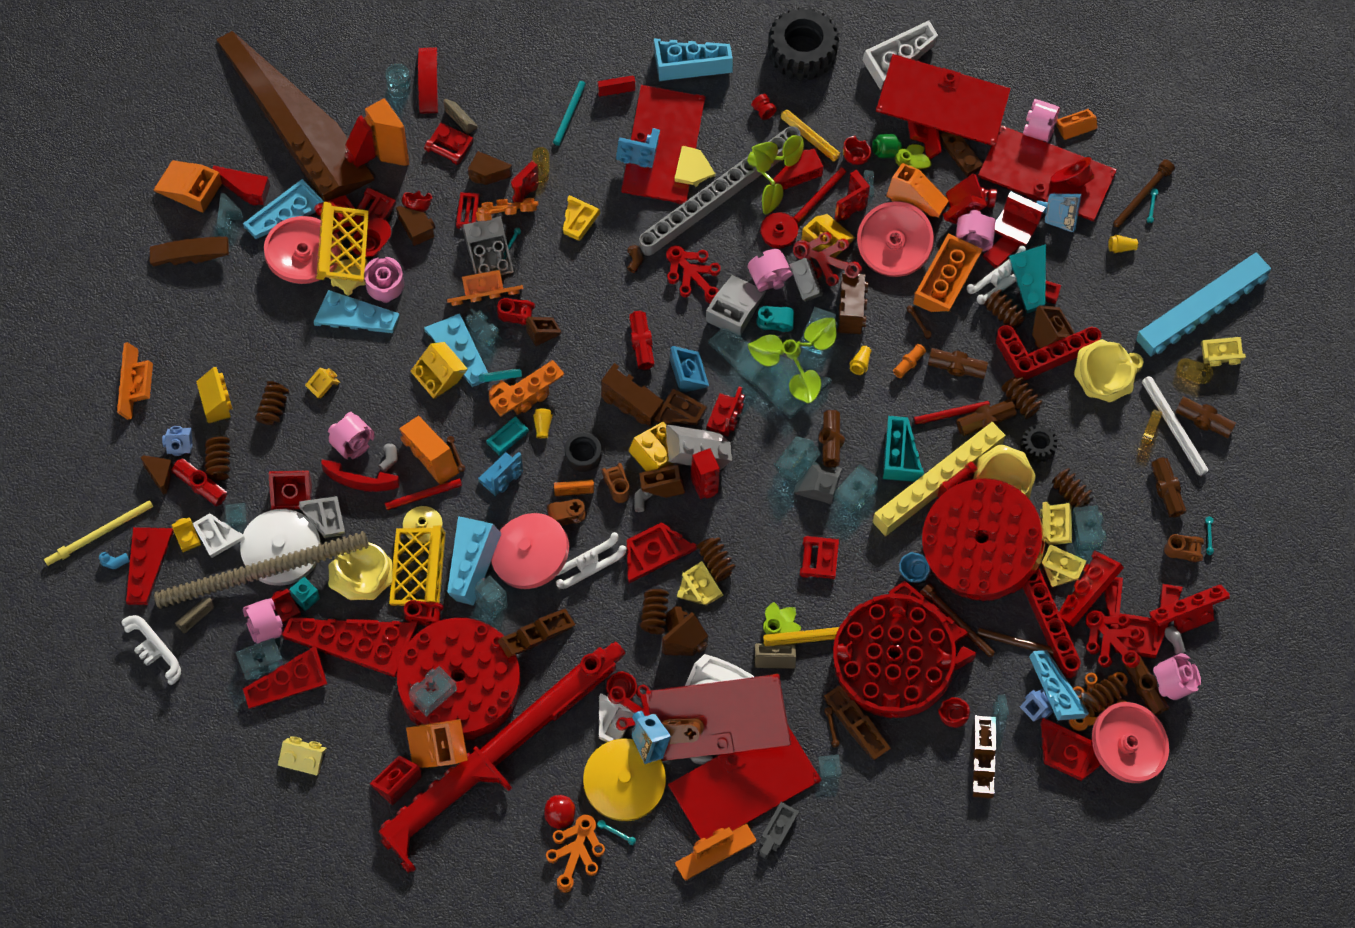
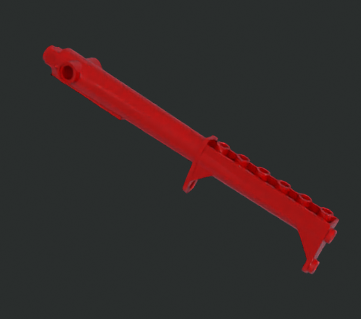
[379,641,626,873]

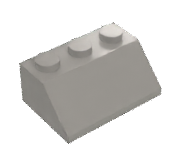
[666,425,732,470]

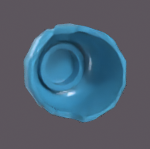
[899,552,931,583]

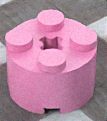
[1023,99,1060,142]
[956,210,996,252]
[748,249,793,292]
[364,257,404,303]
[328,412,374,460]
[243,598,283,645]
[1153,653,1201,700]

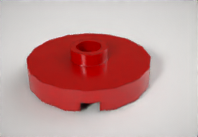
[760,212,798,249]

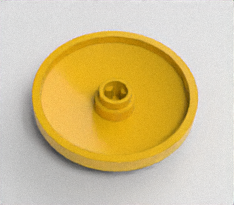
[583,739,666,821]

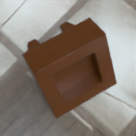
[666,607,688,632]

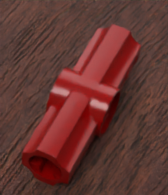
[629,310,654,370]
[171,458,228,507]

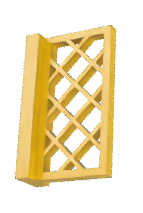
[316,202,369,282]
[389,525,446,606]

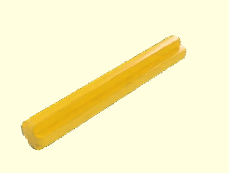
[781,110,840,161]
[763,627,839,647]

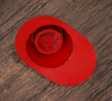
[1050,157,1094,187]
[350,218,391,258]

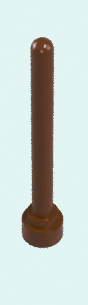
[1113,159,1175,228]
[920,583,995,657]

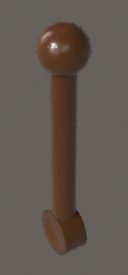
[907,305,932,339]
[447,436,465,472]
[824,707,839,748]

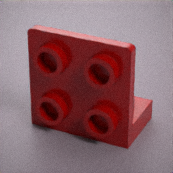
[835,169,870,222]
[943,174,987,224]
[995,192,1045,246]
[706,386,745,437]

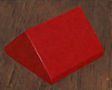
[269,471,312,510]
[370,755,422,806]

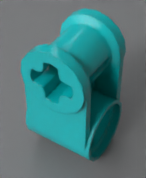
[756,306,794,332]

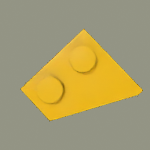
[563,195,600,241]

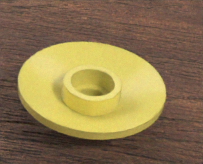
[403,506,443,544]

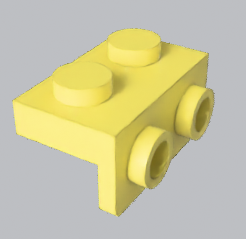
[1201,337,1246,367]
[1040,502,1072,545]
[278,737,327,775]

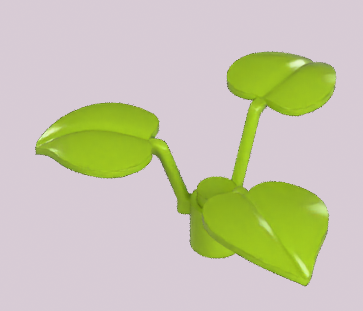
[747,135,804,215]
[748,318,836,404]

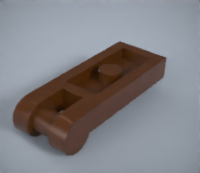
[939,132,983,177]

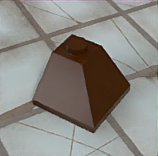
[1032,305,1075,349]
[662,612,708,656]

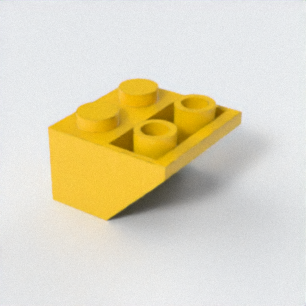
[801,214,855,257]
[410,342,468,399]
[196,367,233,423]
[629,422,675,472]

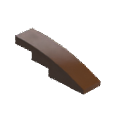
[150,236,229,266]
[498,608,575,658]
[823,685,891,760]
[973,716,996,798]

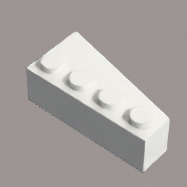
[862,21,938,90]

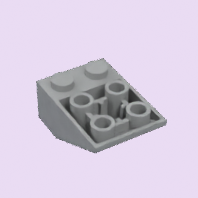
[462,216,514,275]
[706,275,766,337]

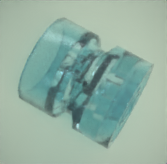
[385,64,411,98]

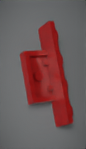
[908,121,941,159]
[1150,585,1230,634]

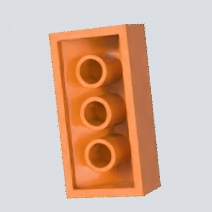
[364,98,409,166]
[913,233,983,312]

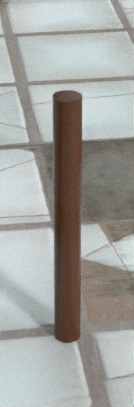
[977,628,1054,656]

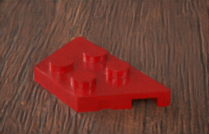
[627,522,697,583]
[1041,718,1101,781]

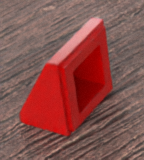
[954,646,976,671]

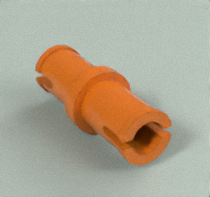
[893,344,926,378]

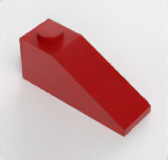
[345,115,376,168]
[770,149,823,190]
[212,165,270,206]

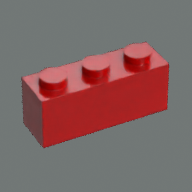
[691,448,720,499]

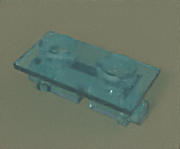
[465,309,502,346]

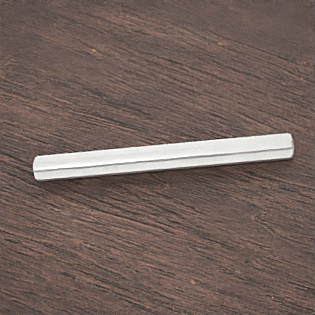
[1142,377,1208,476]

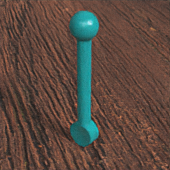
[1147,189,1158,223]
[502,227,521,259]
[1205,516,1214,555]
[597,820,636,845]

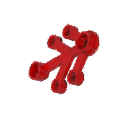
[793,232,862,286]
[666,246,721,303]
[1086,611,1143,668]
[608,685,650,731]

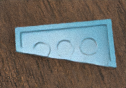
[243,179,324,239]
[314,290,400,333]
[424,313,488,387]
[1029,650,1089,721]

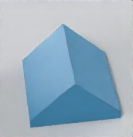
[670,346,709,393]

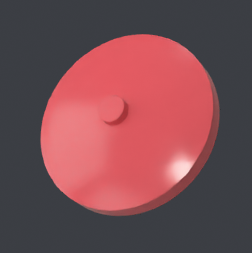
[857,201,934,277]
[264,216,341,284]
[491,513,569,589]
[1092,702,1169,783]

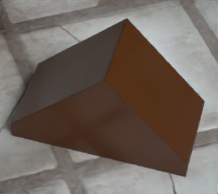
[526,317,562,346]
[140,455,173,495]

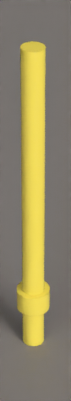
[44,500,153,566]

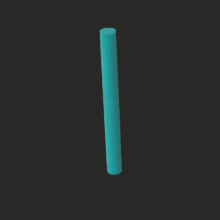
[553,81,586,146]

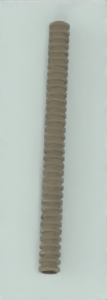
[154,531,369,609]

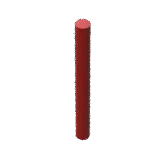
[793,167,846,223]
[913,401,990,425]
[384,478,462,510]

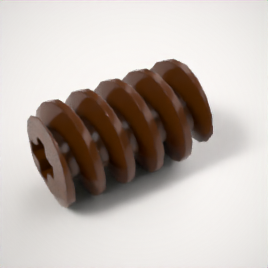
[984,289,1025,330]
[1001,377,1043,419]
[255,381,290,425]
[205,437,230,481]
[1051,468,1093,512]
[697,537,736,582]
[640,589,669,634]
[1081,675,1128,716]

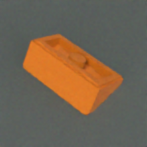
[1055,109,1098,140]
[554,479,594,496]

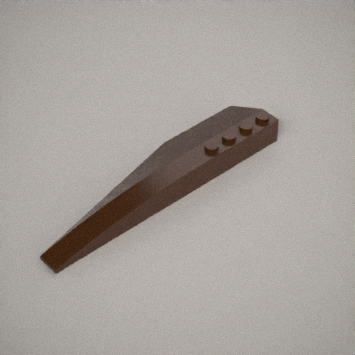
[216,31,374,202]

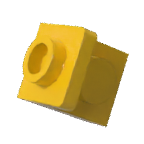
[305,368,340,399]
[172,518,201,552]

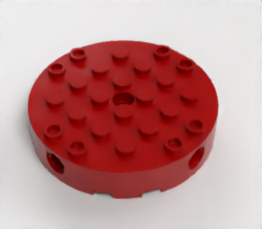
[922,478,1045,601]
[833,594,956,718]
[397,618,520,741]

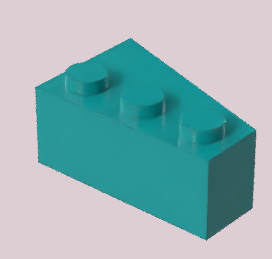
[1009,244,1046,313]
[883,416,924,482]

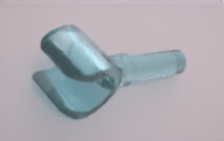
[863,170,875,197]

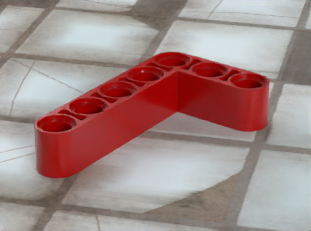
[996,325,1101,381]

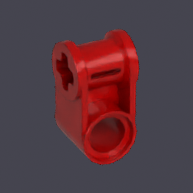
[497,298,535,325]
[404,600,444,626]

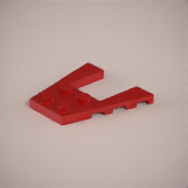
[1104,577,1183,658]

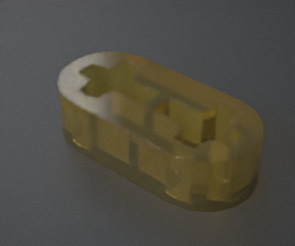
[532,147,550,183]
[1176,358,1213,384]
[1141,409,1163,445]

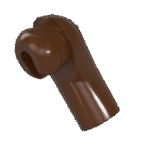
[627,245,643,273]

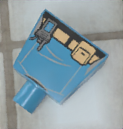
[1037,194,1082,232]
[632,711,671,764]

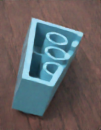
[654,38,733,81]
[447,516,501,606]

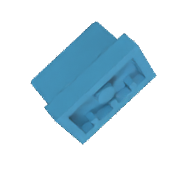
[616,128,660,168]
[478,452,523,496]

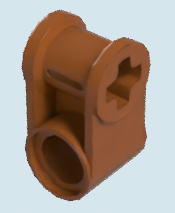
[602,463,630,503]
[546,499,586,526]
[1164,534,1204,562]
[662,718,704,744]

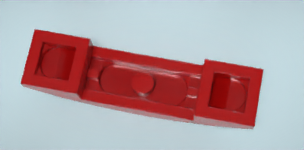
[418,48,438,114]
[321,459,400,492]

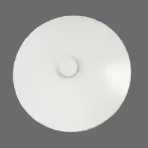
[240,509,321,586]

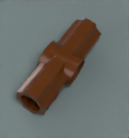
[928,348,988,379]
[1175,396,1236,438]
[956,399,1016,436]
[818,410,845,468]
[1151,457,1186,518]
[1123,655,1169,716]

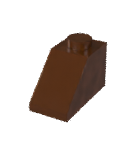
[468,151,512,185]
[396,206,436,246]
[639,464,685,498]

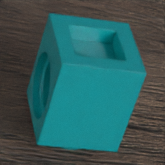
[289,577,320,611]

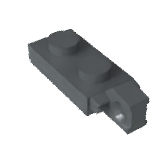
[759,802,799,859]

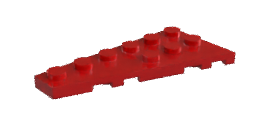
[282,618,418,677]

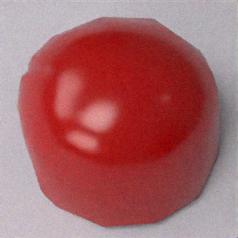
[843,136,871,165]
[401,191,433,213]
[606,671,637,700]
[938,697,970,728]
[544,795,576,829]

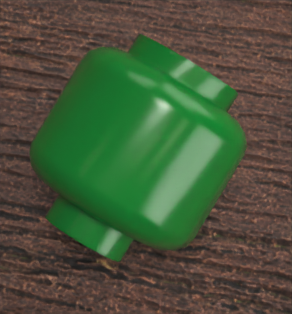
[872,134,901,159]

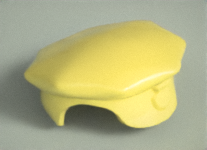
[1074,340,1137,402]
[973,445,1035,499]
[328,542,392,600]

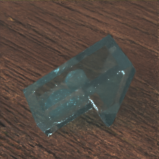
[216,193,243,236]

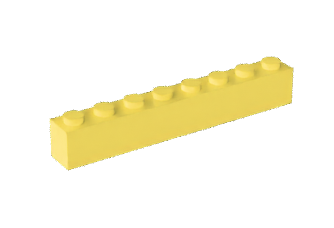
[873,422,1005,536]

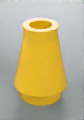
[1108,234,1138,253]
[849,346,872,375]
[533,409,553,439]

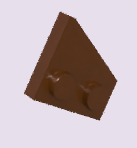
[654,388,707,425]

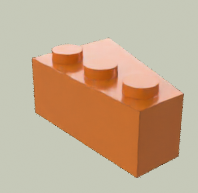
[399,415,459,485]

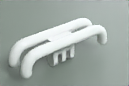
[967,246,1026,305]
[556,532,627,589]
[121,615,181,685]

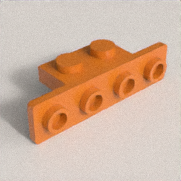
[447,270,523,306]
[117,342,153,420]
[490,360,564,416]
[675,824,756,881]

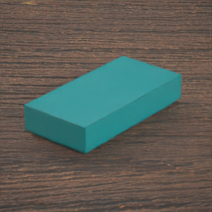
[479,369,522,382]
[486,416,529,456]

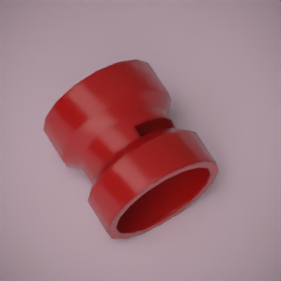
[751,94,777,120]
[981,187,997,208]

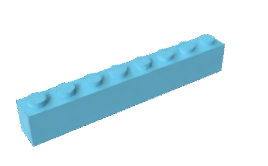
[1136,252,1271,357]

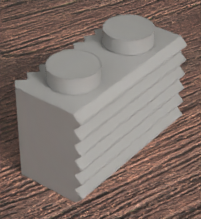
[789,258,823,301]

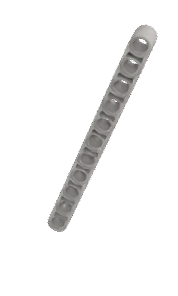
[639,126,801,256]

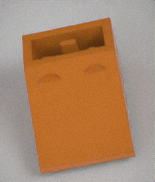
[154,160,222,213]
[886,163,949,218]
[406,719,468,768]

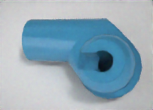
[99,552,130,569]

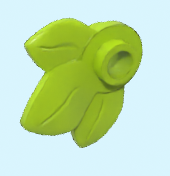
[895,144,932,169]
[763,602,801,634]

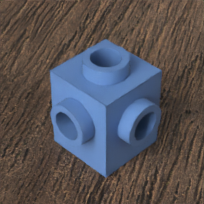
[162,426,193,456]
[1020,689,1053,722]

